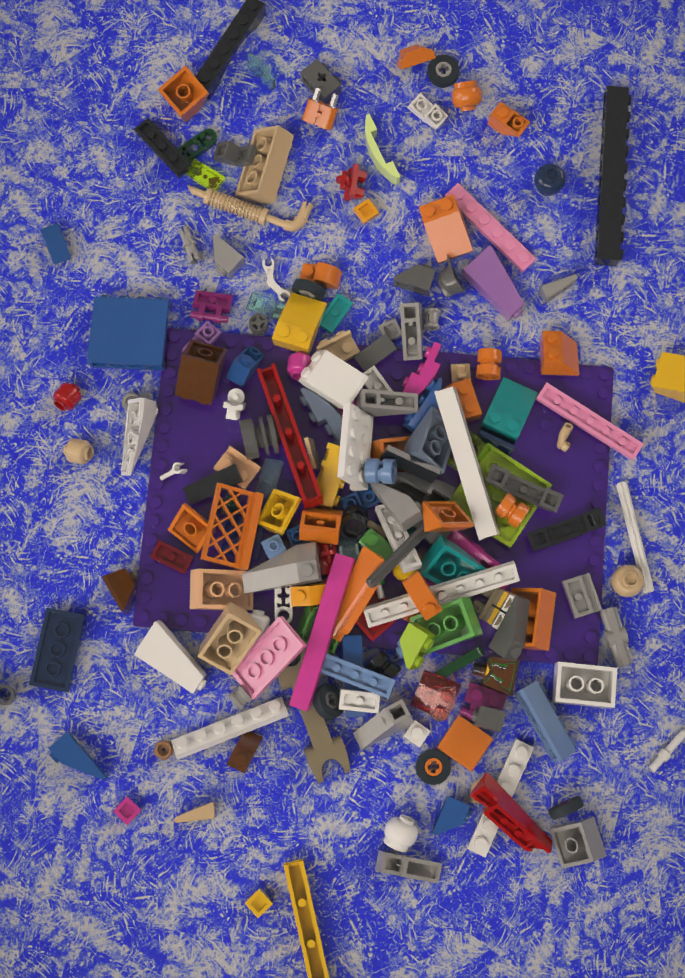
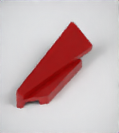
[470,772,553,853]

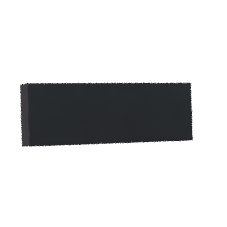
[380,445,441,483]
[183,464,243,505]

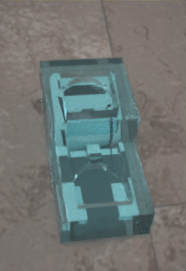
[246,292,287,321]

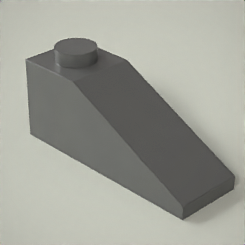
[488,595,530,661]

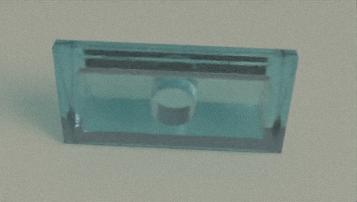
[255,458,284,498]

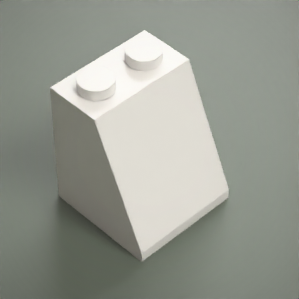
[299,350,369,409]

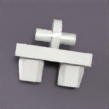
[223,388,246,420]

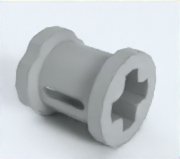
[423,308,441,331]

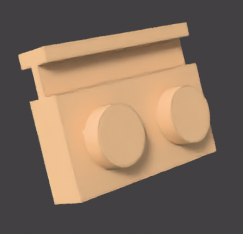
[214,446,261,490]

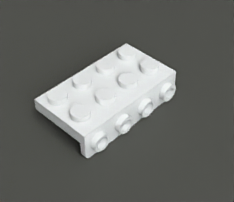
[337,402,374,491]

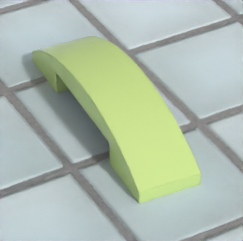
[365,114,400,185]

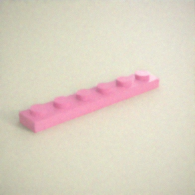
[445,183,536,273]
[536,383,643,461]

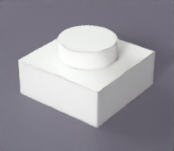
[403,720,431,748]

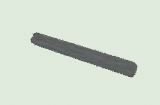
[366,523,430,588]

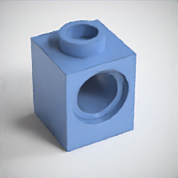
[261,534,286,559]

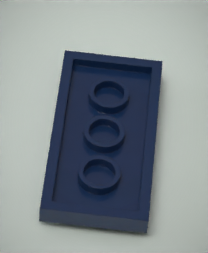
[29,608,86,693]

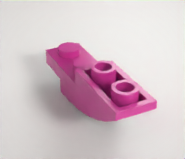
[402,342,441,397]
[447,531,509,589]

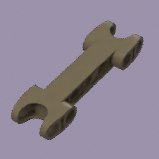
[278,647,351,784]

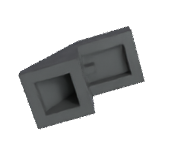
[213,141,257,167]

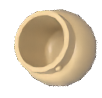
[611,565,644,597]

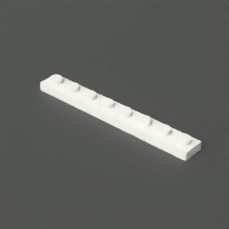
[363,561,520,628]

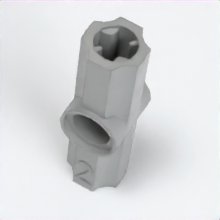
[600,606,633,668]

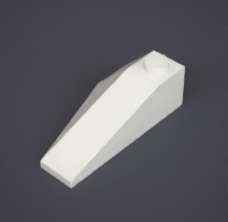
[121,398,158,476]

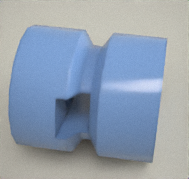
[364,458,397,484]

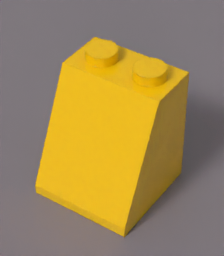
[651,352,685,403]

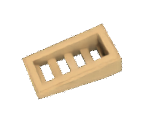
[174,802,216,823]

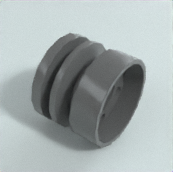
[239,414,280,460]

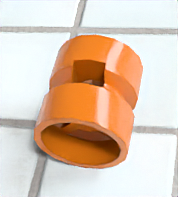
[476,348,502,380]
[494,492,530,528]

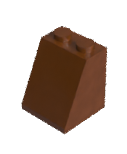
[175,339,228,405]

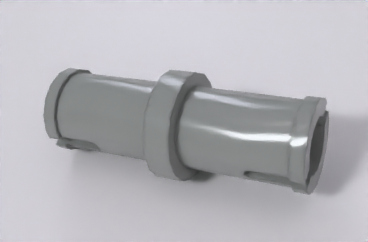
[178,226,201,264]

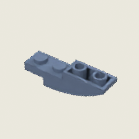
[299,388,342,446]

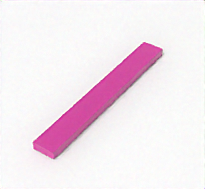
[289,553,356,711]

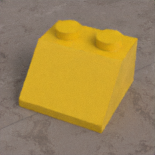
[258,489,302,537]

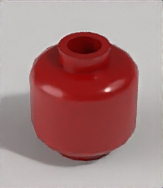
[53,383,82,411]

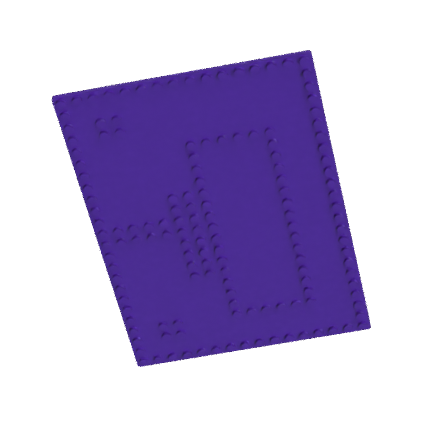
[133,328,614,666]

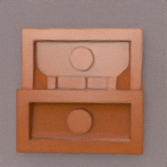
[437,715,494,772]

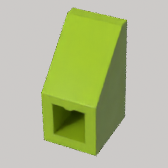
[400,622,435,670]

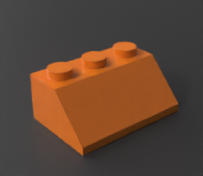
[511,588,556,651]

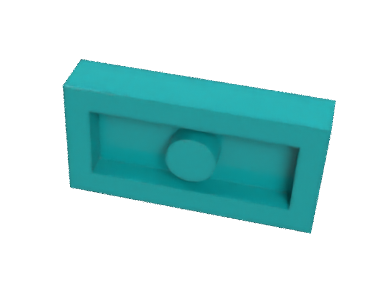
[320,293,353,335]

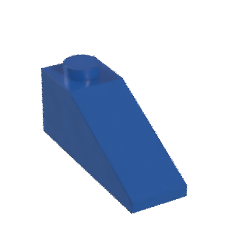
[48,732,108,780]

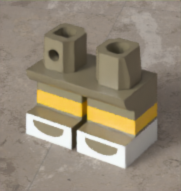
[473,587,515,629]

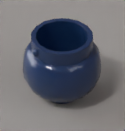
[534,164,566,196]

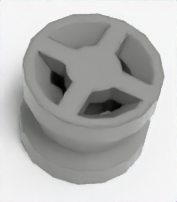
[228,685,252,710]

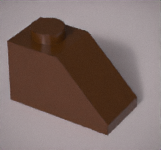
[227,731,263,774]

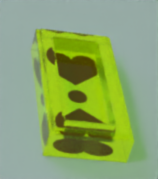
[185,158,226,191]

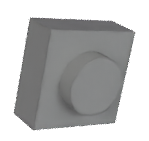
[378,318,402,341]

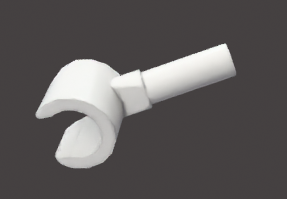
[160,462,187,480]

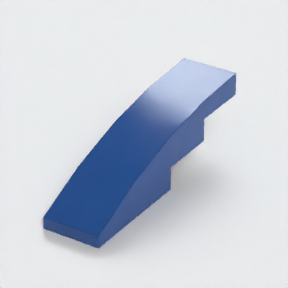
[342,634,366,717]

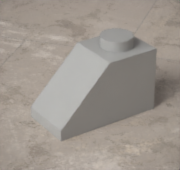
[213,234,244,279]

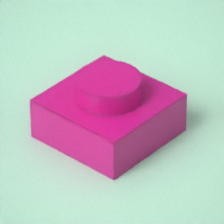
[113,796,142,825]

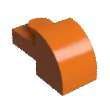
[300,262,342,289]

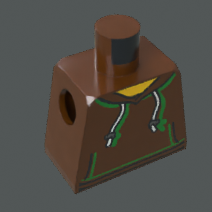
[472,657,520,697]

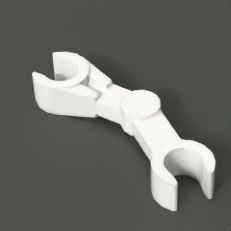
[262,258,290,303]

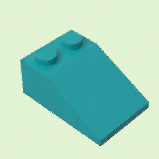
[480,377,538,443]
[419,535,487,599]

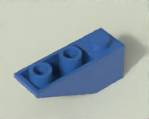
[402,378,442,433]

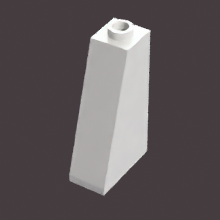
[134,620,207,693]

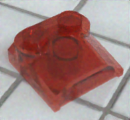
[410,670,461,721]

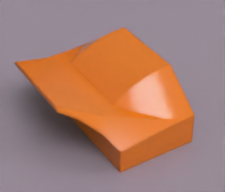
[396,44,436,69]

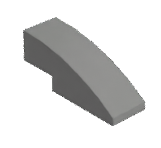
[375,850,442,884]

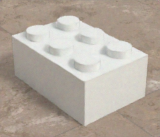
[552,662,617,709]

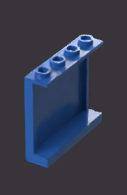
[87,295,172,371]

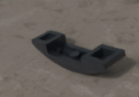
[527,507,607,552]

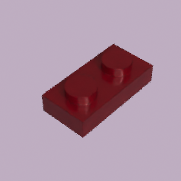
[150,540,194,575]

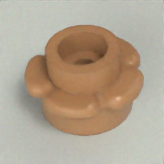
[154,740,174,760]

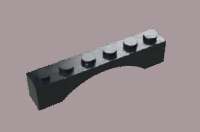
[195,0,266,100]

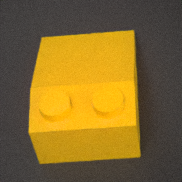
[272,292,327,355]

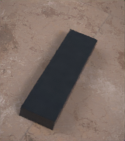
[134,118,193,178]

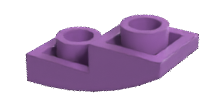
[182,321,222,352]

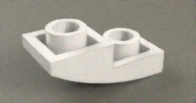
[407,93,448,129]

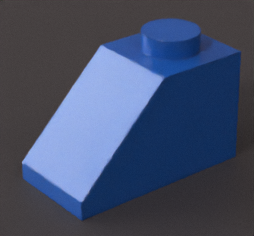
[431,796,472,835]

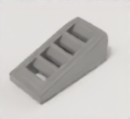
[539,274,578,304]

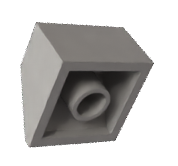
[550,817,607,869]

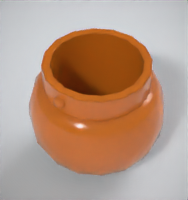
[451,80,482,112]

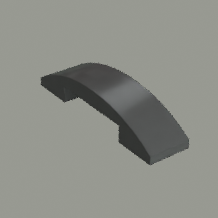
[485,464,564,513]

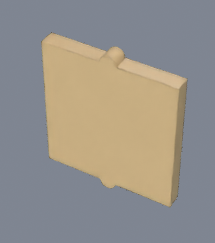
[304,437,321,470]

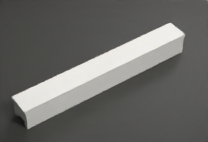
[434,386,500,541]

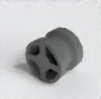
[249,313,268,335]

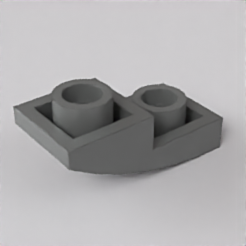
[354,334,397,371]

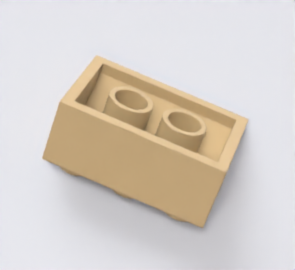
[197,602,262,675]

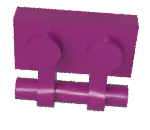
[190,290,233,324]
[459,682,507,721]

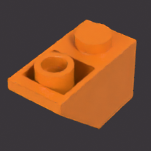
[487,101,530,137]

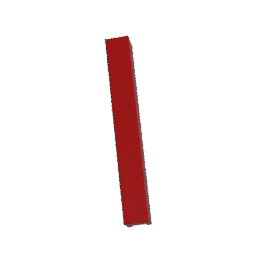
[256,363,323,510]

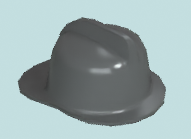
[438,254,466,297]

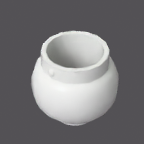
[383,814,418,852]

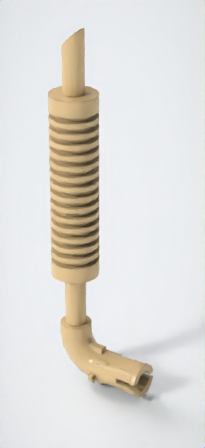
[187,185,313,232]

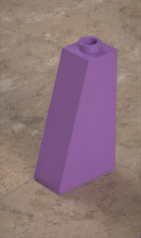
[462,245,524,321]

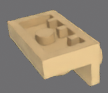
[316,330,360,362]

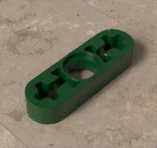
[177,129,217,163]
[432,646,485,683]

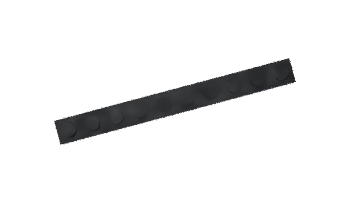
[594,86,631,266]

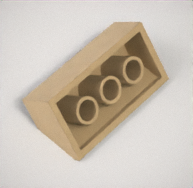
[235,125,294,204]

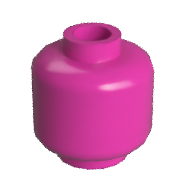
[287,351,312,381]

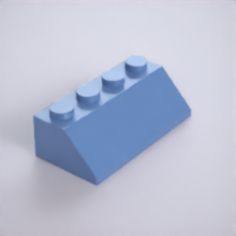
[514,681,576,763]

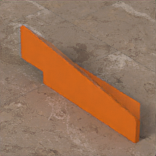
[332,546,385,642]

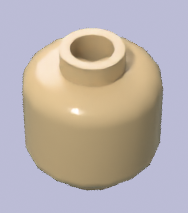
[63,438,94,464]

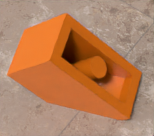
[402,571,443,621]

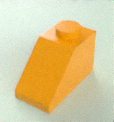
[290,583,326,607]

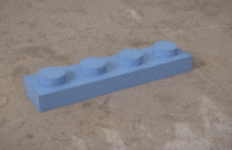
[321,653,396,699]

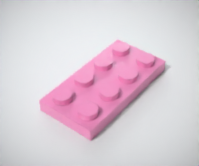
[232,616,307,700]

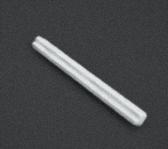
[616,482,654,593]

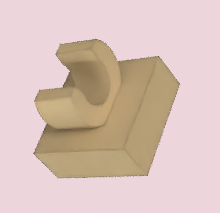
[450,363,471,383]

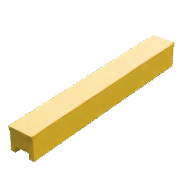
[283,859,329,978]

